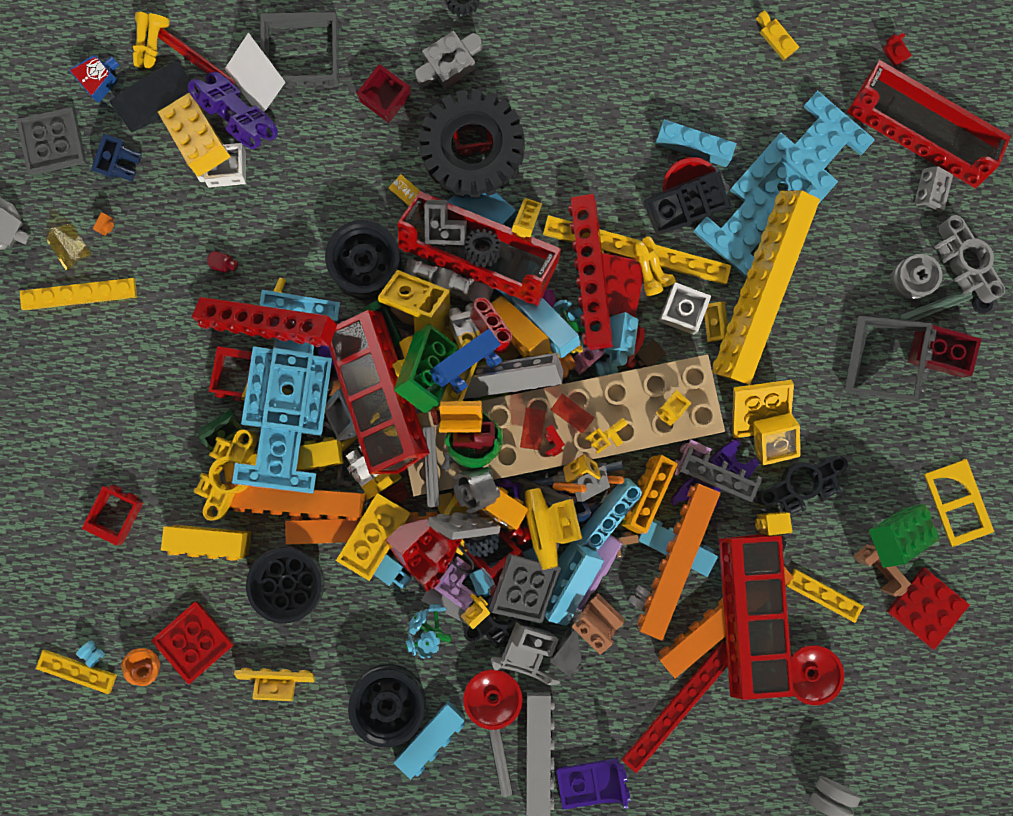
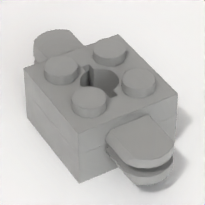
[415,30,482,89]

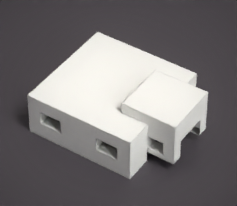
[196,143,246,188]

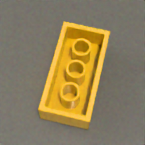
[158,93,231,177]
[161,525,251,561]

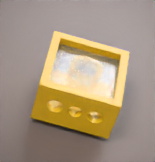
[753,413,800,465]

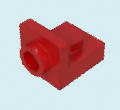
[882,33,912,67]
[544,425,565,457]

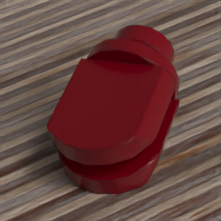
[207,251,238,273]

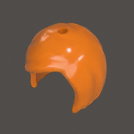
[121,648,160,686]

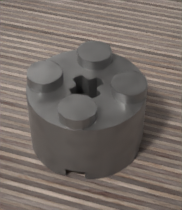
[453,467,500,513]

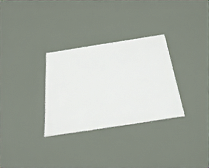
[225,33,285,112]

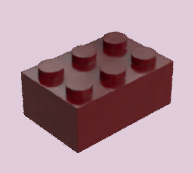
[907,325,982,378]

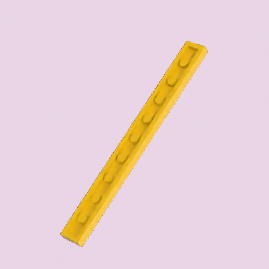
[543,215,731,285]

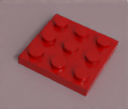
[579,251,643,317]
[887,567,970,650]
[151,601,235,685]

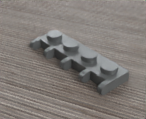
[679,446,762,502]

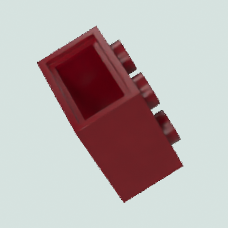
[356,64,411,123]

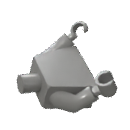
[0,196,31,250]

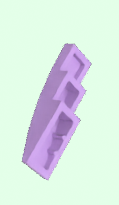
[577,534,623,611]

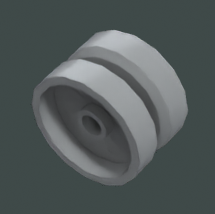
[891,254,942,300]
[809,776,861,816]

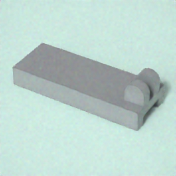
[421,588,473,625]

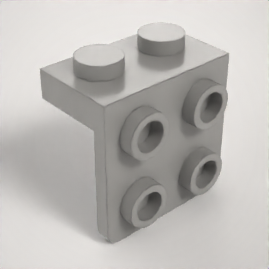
[552,464,610,502]

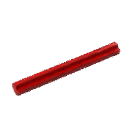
[158,28,236,85]

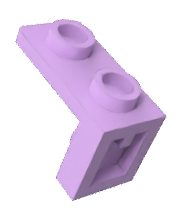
[673,439,712,476]

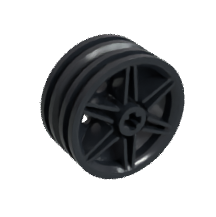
[325,220,402,300]
[348,664,425,747]

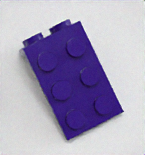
[556,758,631,810]

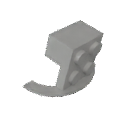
[490,621,560,685]

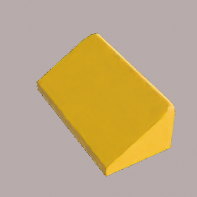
[704,302,728,342]

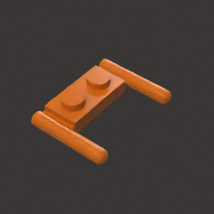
[553,475,624,493]

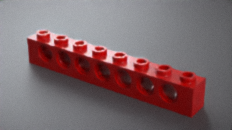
[568,194,613,350]
[191,297,337,347]

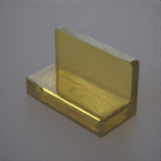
[46,224,91,270]

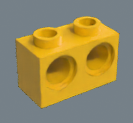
[755,512,792,535]

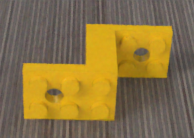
[378,270,459,351]

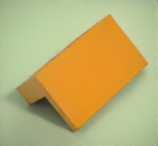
[439,401,483,432]

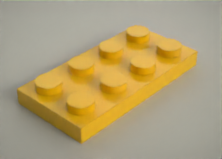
[336,493,411,581]

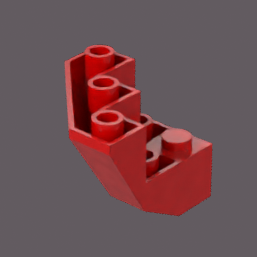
[386,519,462,592]

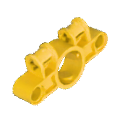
[193,430,258,521]

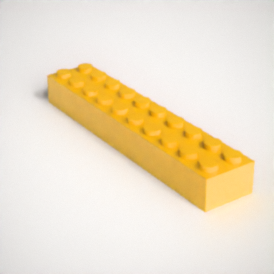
[712,190,820,385]

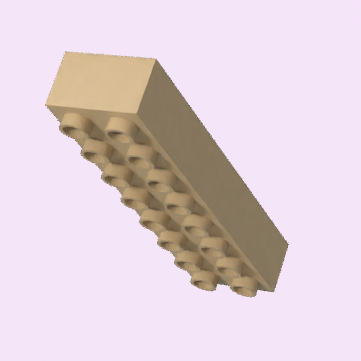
[406,355,725,496]

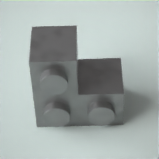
[425,200,467,245]

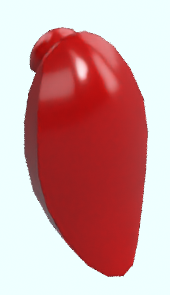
[624,326,645,368]

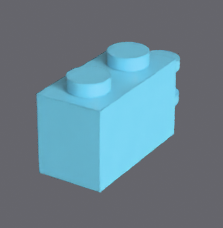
[604,312,639,368]
[374,553,412,589]

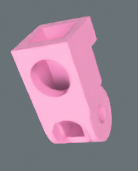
[573,346,604,375]

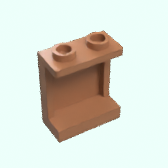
[853,544,911,597]
[572,593,626,655]

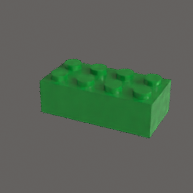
[394,324,458,413]
[869,503,939,568]

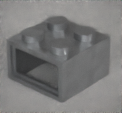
[325,388,373,441]

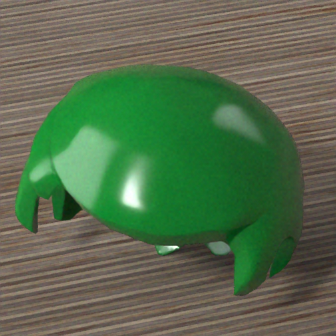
[445,413,503,468]

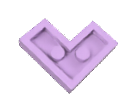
[434,556,477,611]

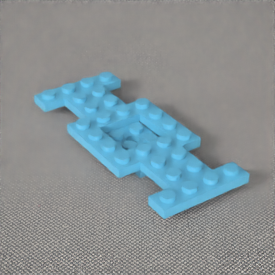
[693,90,875,278]
[232,290,340,494]

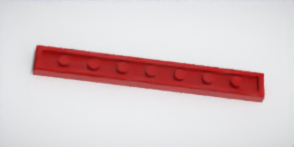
[621,641,728,774]

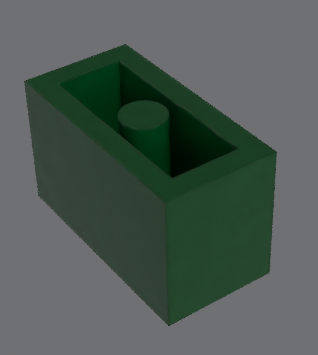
[198,409,243,452]

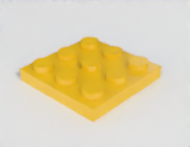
[732,380,794,438]

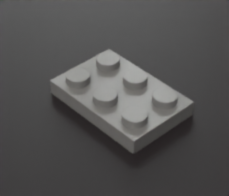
[428,511,500,540]

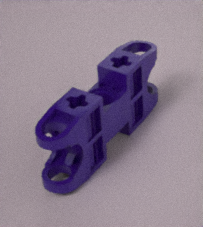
[188,72,278,149]
[669,438,759,510]

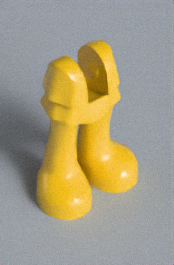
[133,12,170,69]
[634,236,676,296]

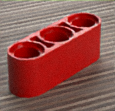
[470,298,512,354]

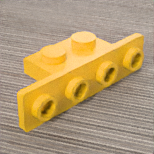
[234,668,315,701]

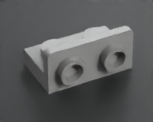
[914,166,953,211]

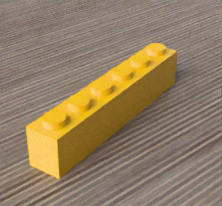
[224,437,344,483]

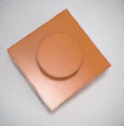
[93,212,114,236]

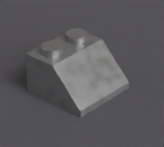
[549,625,582,677]

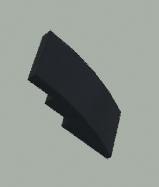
[110,61,198,133]
[644,169,731,236]

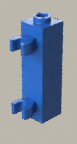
[429,329,502,394]

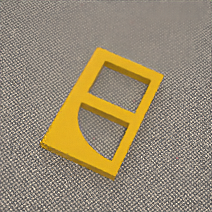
[924,459,994,547]

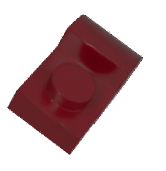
[453,421,495,454]

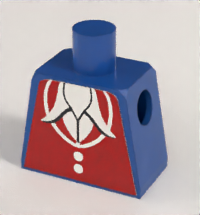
[69,55,119,103]

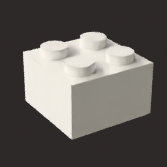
[659,282,711,335]

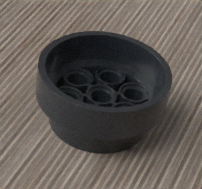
[246,546,325,624]

